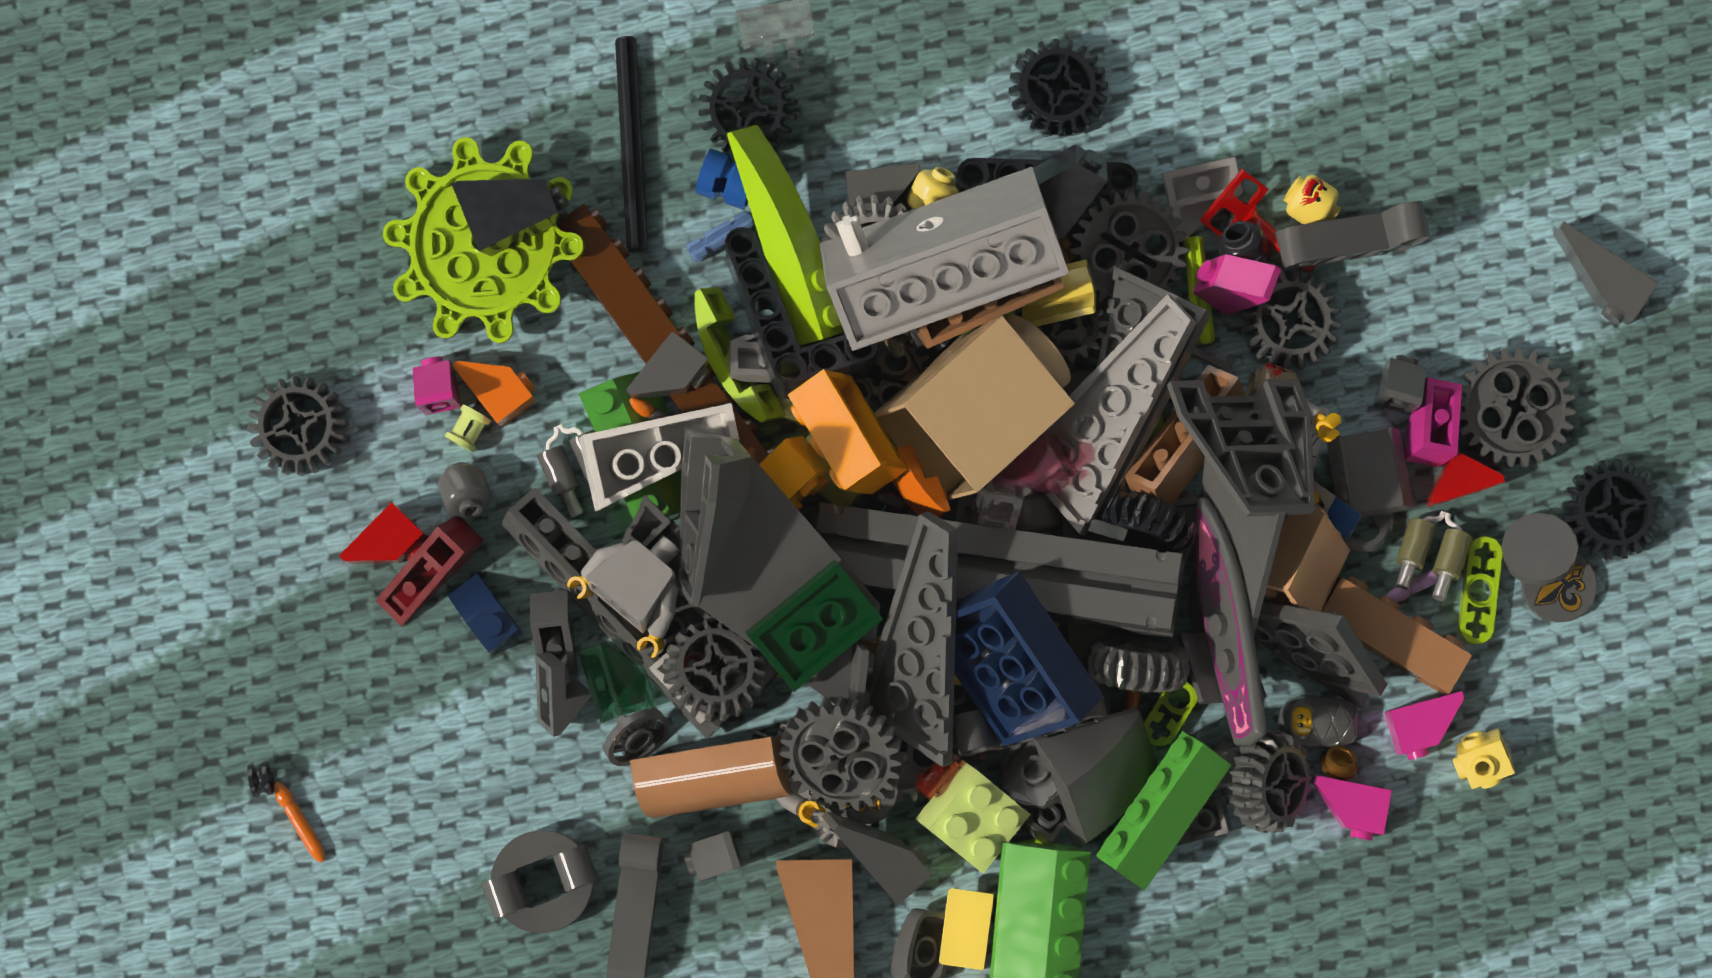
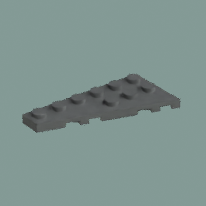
[1097,266,1211,513]
[866,511,958,767]

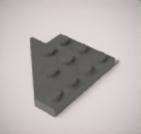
[1254,600,1387,709]

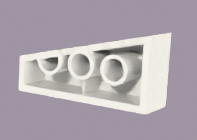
[579,403,739,511]

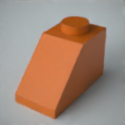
[452,361,536,428]

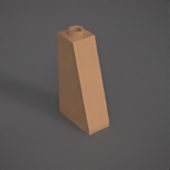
[776,859,854,978]

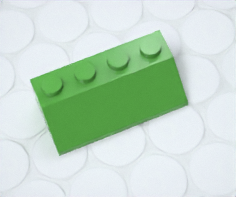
[578,372,682,520]
[1096,731,1231,891]
[990,842,1091,978]

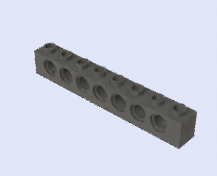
[501,487,734,740]

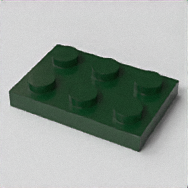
[745,559,883,692]

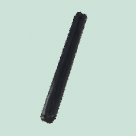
[615,36,648,253]

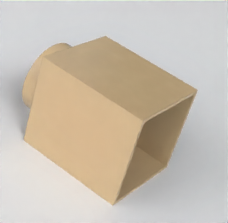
[874,315,1075,500]

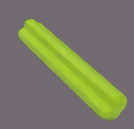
[1183,236,1215,346]

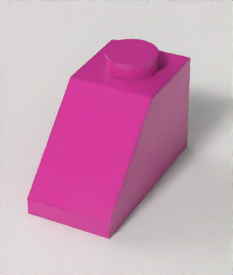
[1193,254,1281,315]
[413,356,462,415]
[1405,377,1462,467]
[1384,691,1464,760]
[1311,776,1392,841]

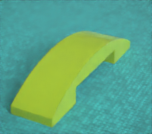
[695,287,786,423]

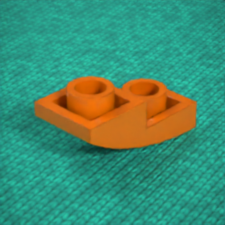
[892,444,951,518]

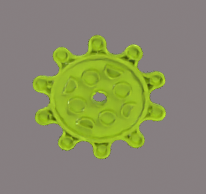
[383,137,584,343]

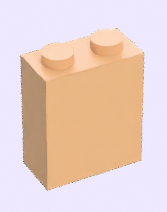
[1265,507,1350,612]

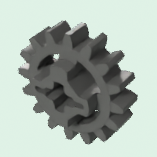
[1037,310,1108,372]

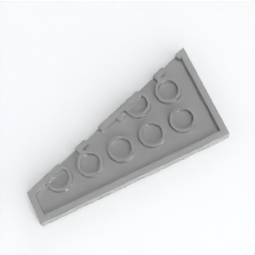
[1015,294,1196,536]

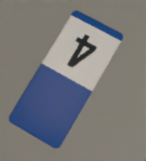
[1314,481,1361,539]

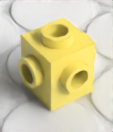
[1453,728,1515,789]

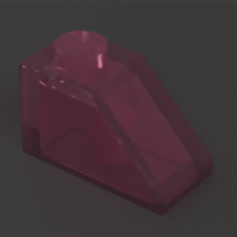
[990,432,1078,494]

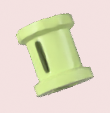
[444,404,492,453]

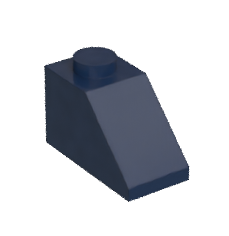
[448,573,523,655]

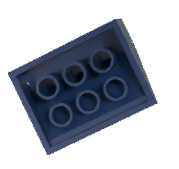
[954,572,1104,746]

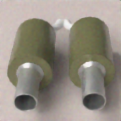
[1396,511,1472,601]

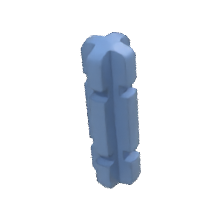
[687,211,756,262]

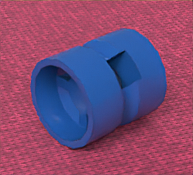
[695,148,748,210]

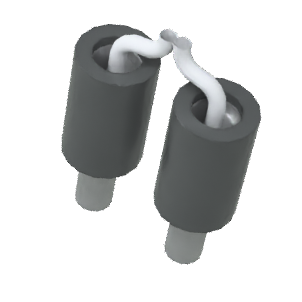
[537,424,595,518]

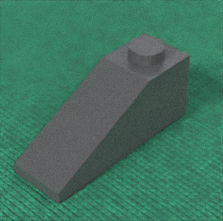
[1553,222,1658,325]
[822,811,932,905]

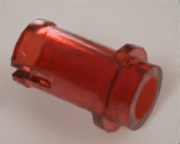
[914,757,961,800]

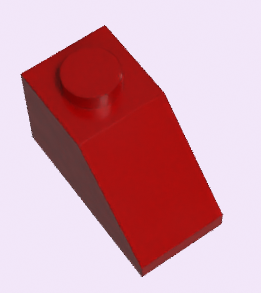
[339,502,428,564]

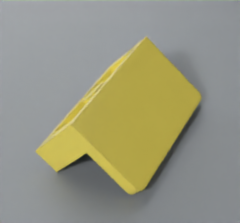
[1022,259,1096,327]
[939,888,994,970]

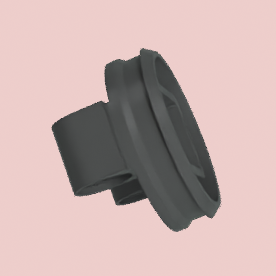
[481,830,599,933]

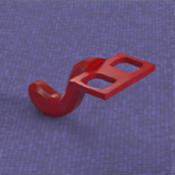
[1199,169,1316,273]

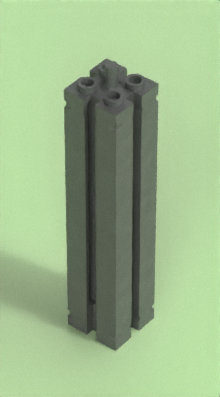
[811,503,1185,640]

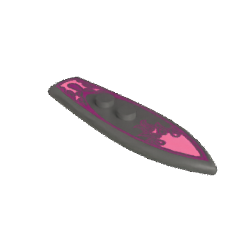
[1195,497,1267,746]

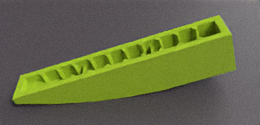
[727,125,844,346]

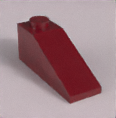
[375,516,484,627]

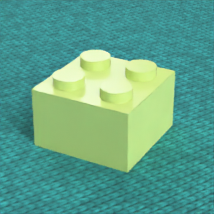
[915,760,1031,874]

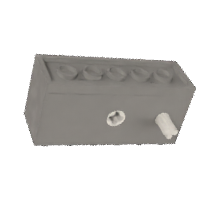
[819,167,1069,351]

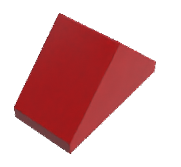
[1426,452,1505,507]

